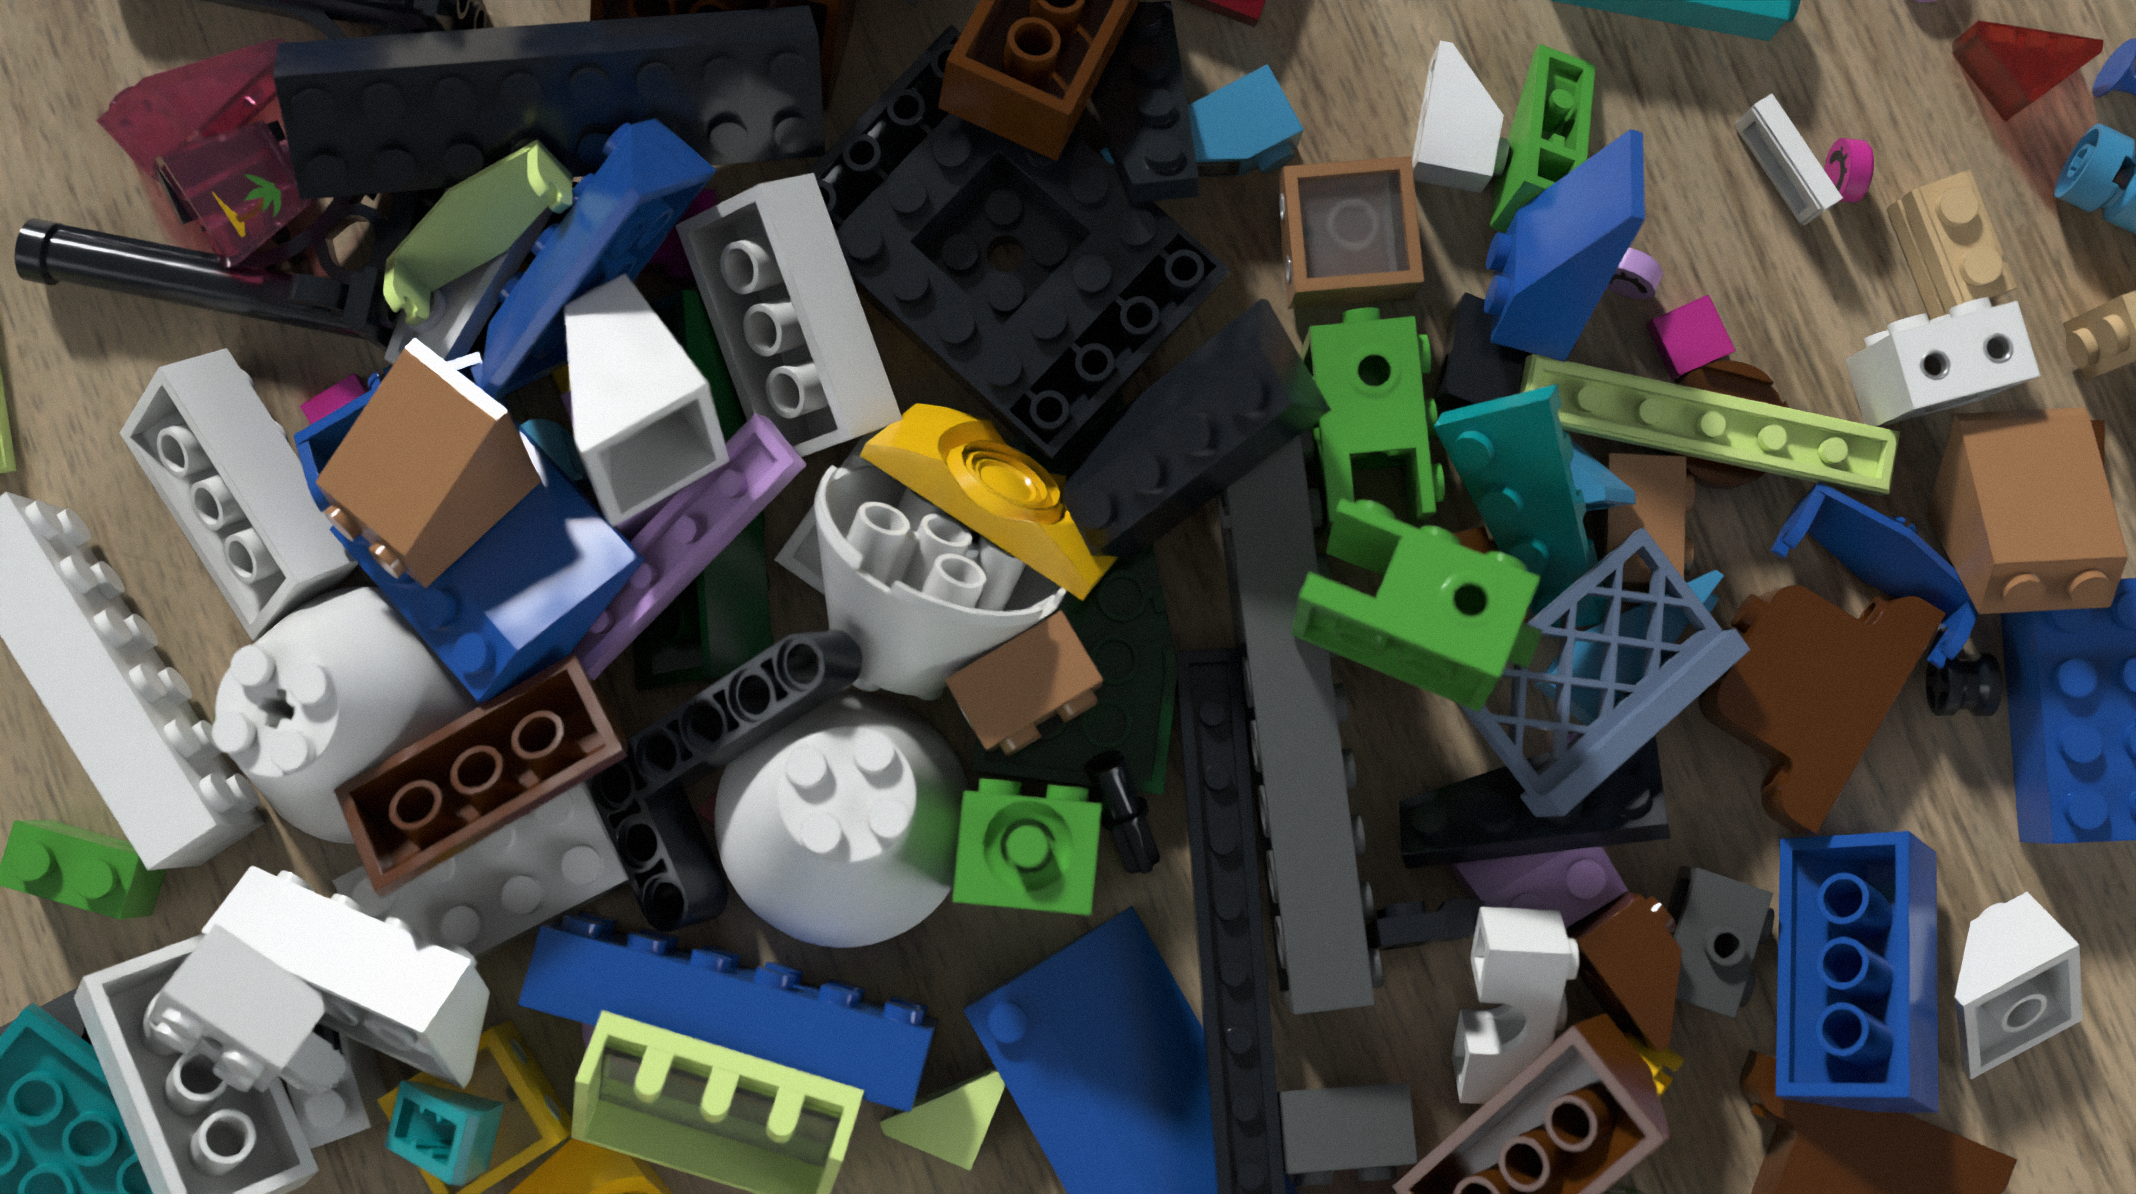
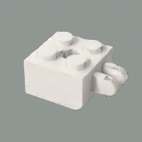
[148,922,348,1097]

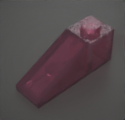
[96,37,287,183]

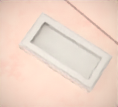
[1735,93,1843,226]

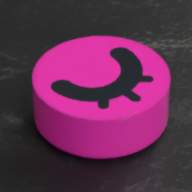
[1824,138,1874,203]

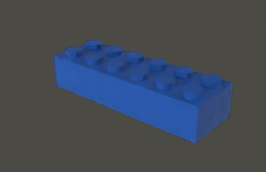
[518,911,939,1112]

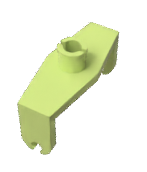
[383,139,573,326]

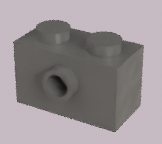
[1667,866,1775,1018]
[1277,1082,1418,1186]

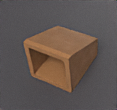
[315,339,542,589]
[1927,407,2128,614]

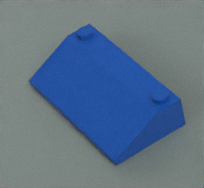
[963,906,1299,1194]

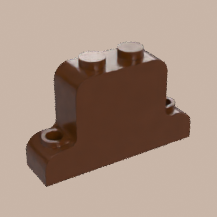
[1699,585,1946,834]
[1739,1049,2017,1194]

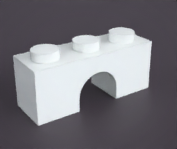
[1451,906,1579,1104]

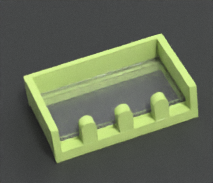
[571,1010,864,1194]

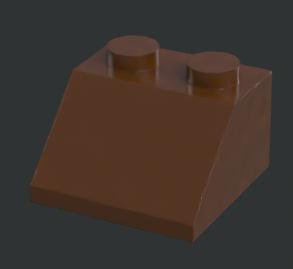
[1565,892,1682,1053]

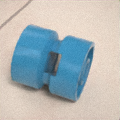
[2054,123,2136,234]

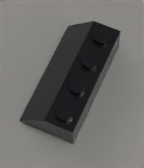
[1063,298,1331,558]

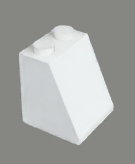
[564,274,730,528]

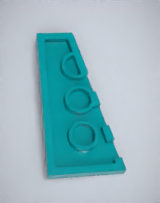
[1433,384,1606,628]

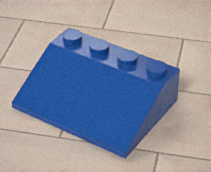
[480,118,717,400]
[329,418,645,702]

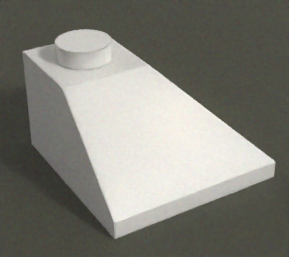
[1955,892,2083,1079]

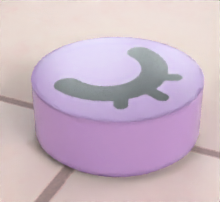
[1607,248,1663,299]

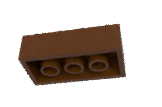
[938,0,1140,161]

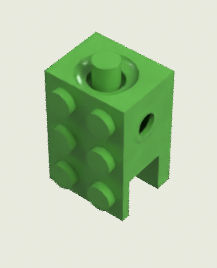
[1301,307,1445,537]
[1291,498,1543,712]
[952,778,1101,915]

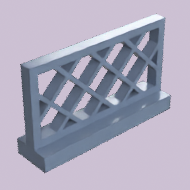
[1459,528,1751,817]

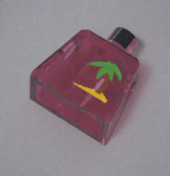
[153,120,314,268]

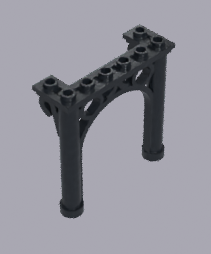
[14,0,486,352]

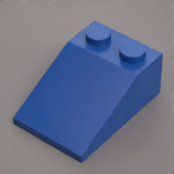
[1484,129,1645,362]

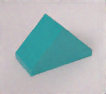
[384,1080,504,1185]

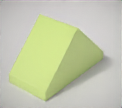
[879,1067,1005,1171]

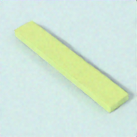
[1520,354,1900,496]

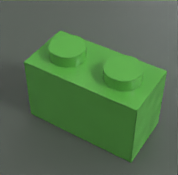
[0,820,166,920]

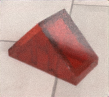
[1952,20,2104,122]

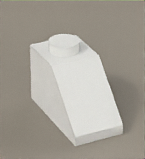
[1412,41,1509,193]

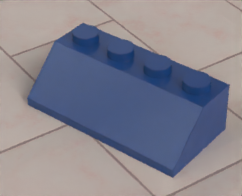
[1776,831,1939,1113]

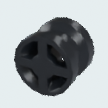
[1925,653,2002,716]

